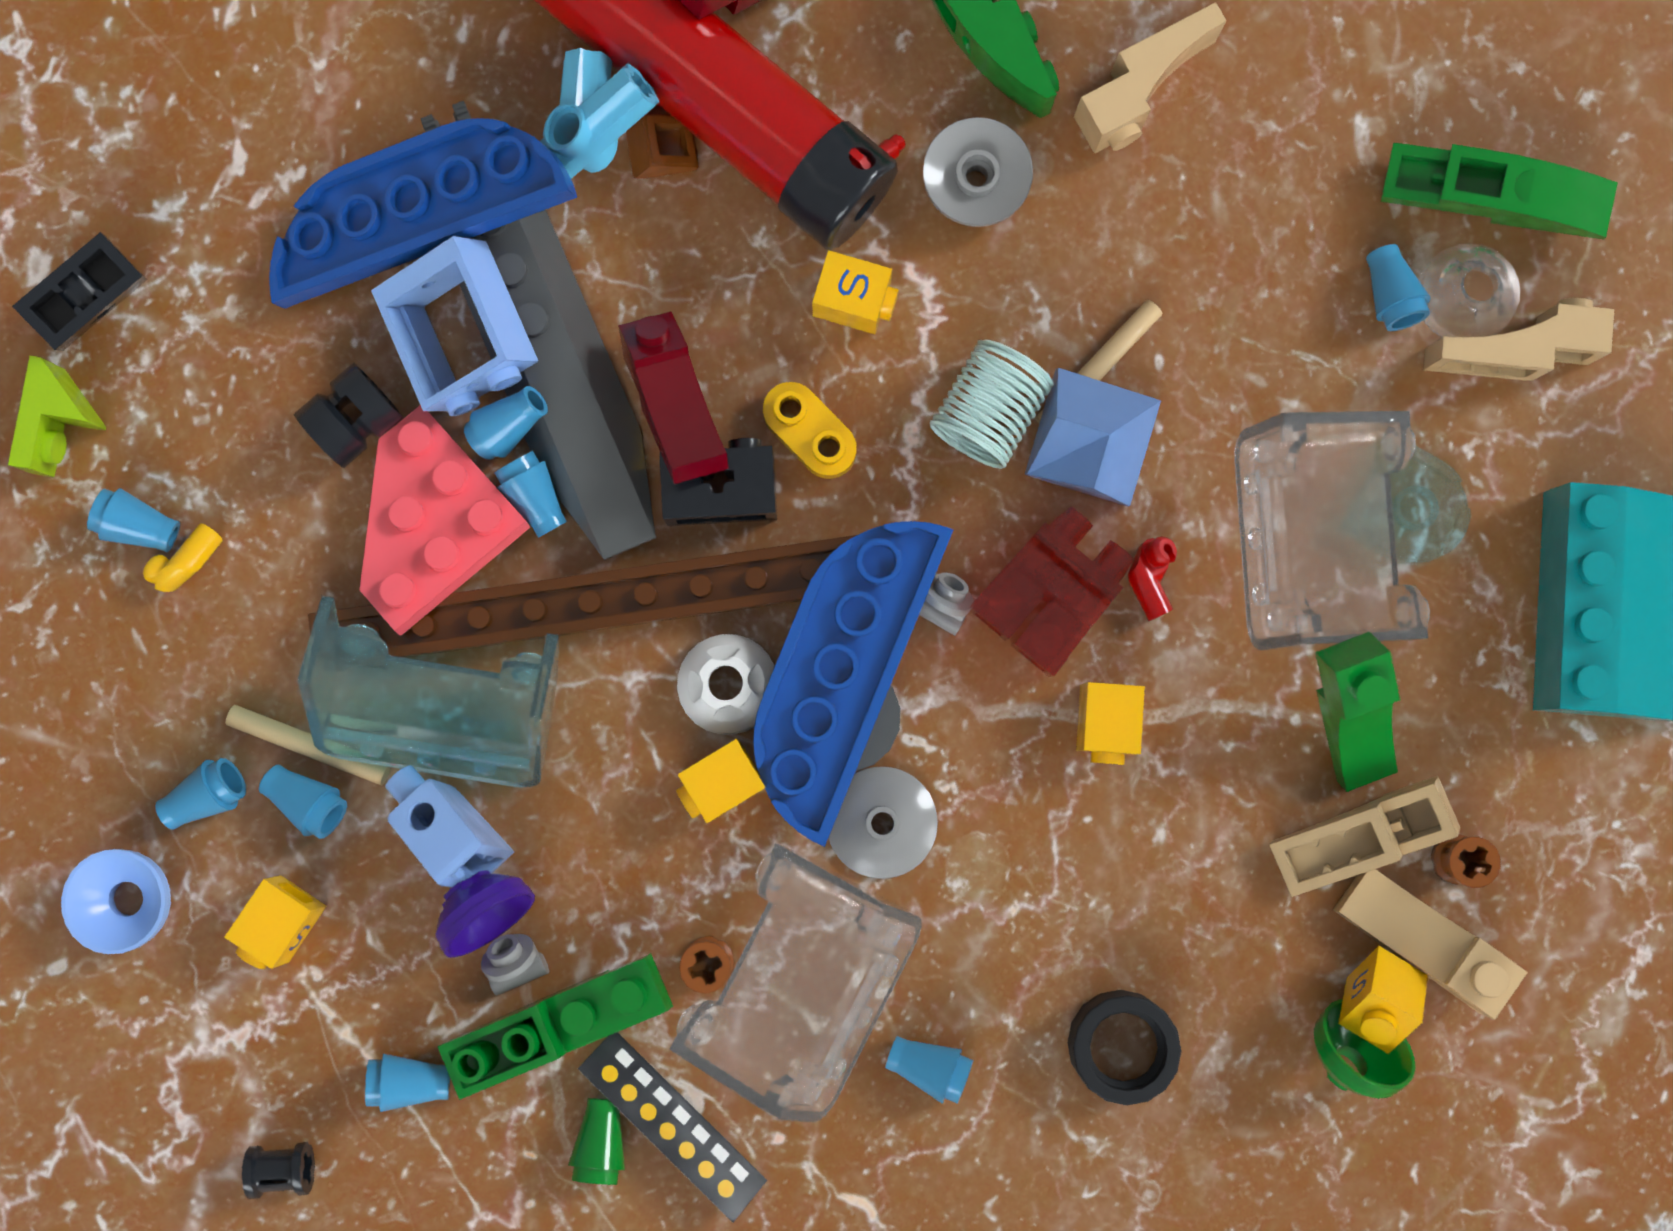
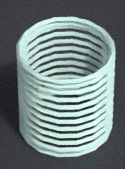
[930,339,1054,469]

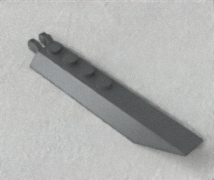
[420,100,656,560]

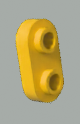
[763,382,857,479]

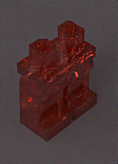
[969,507,1134,677]

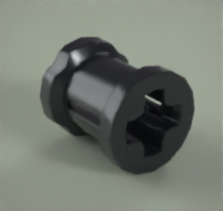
[242,1142,315,1199]

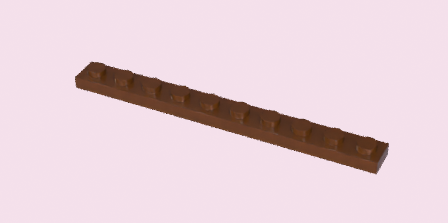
[308,535,857,670]

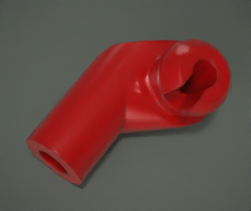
[1128,536,1177,622]

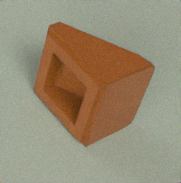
[626,113,699,179]

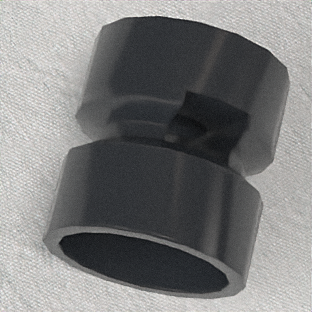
[294,362,403,468]

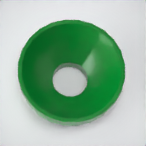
[1314,999,1416,1099]

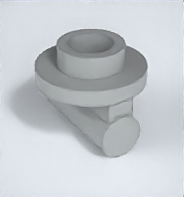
[919,572,974,636]
[481,934,549,996]

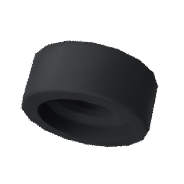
[1067,990,1182,1106]

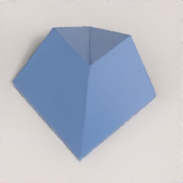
[1024,368,1161,506]

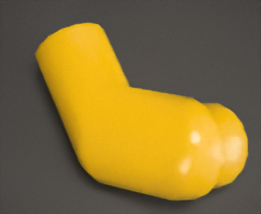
[143,523,223,592]

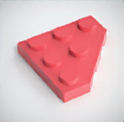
[360,405,531,636]

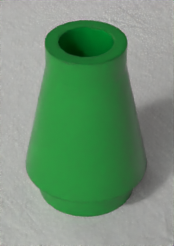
[568,1098,625,1185]

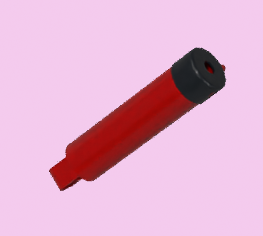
[534,0,905,250]

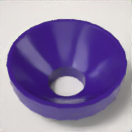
[436,870,535,958]

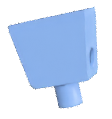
[385,765,514,887]

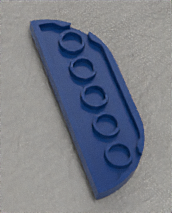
[269,118,577,309]
[753,521,954,847]

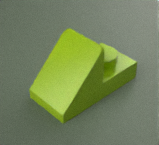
[8,356,106,477]

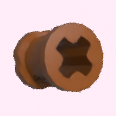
[1431,834,1501,888]
[679,935,734,994]

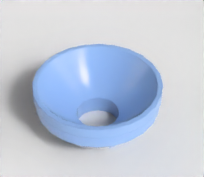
[61,849,171,954]

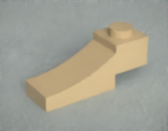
[1074,2,1226,154]
[1423,298,1614,381]
[1269,775,1461,897]
[1333,869,1528,1020]

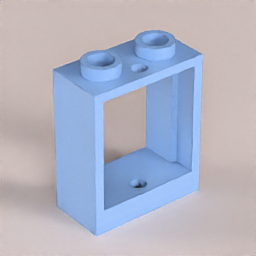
[371,236,538,416]

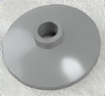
[923,117,1033,227]
[828,767,938,879]

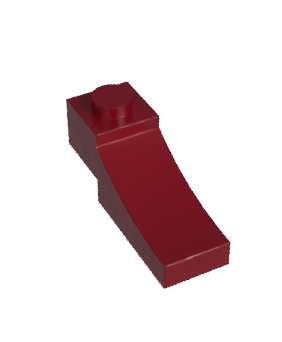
[618,311,729,484]

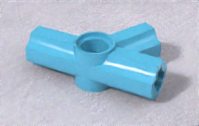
[540,48,659,179]

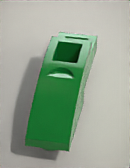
[932,0,1059,118]
[1381,142,1618,240]
[438,954,673,1100]

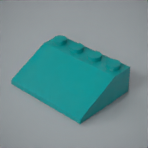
[1533,482,1673,722]

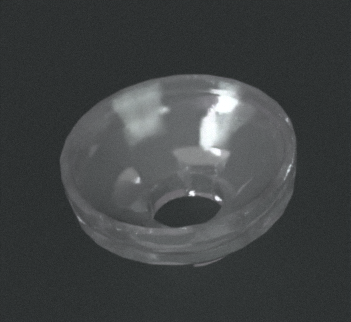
[1418,243,1520,338]

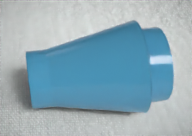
[1366,244,1431,331]
[464,386,548,460]
[494,451,567,538]
[87,488,180,552]
[155,758,246,830]
[259,764,347,839]
[885,1036,974,1104]
[365,1054,450,1112]

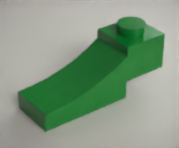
[1315,632,1400,792]

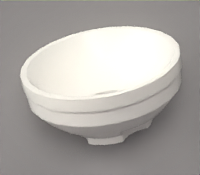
[677,634,775,735]

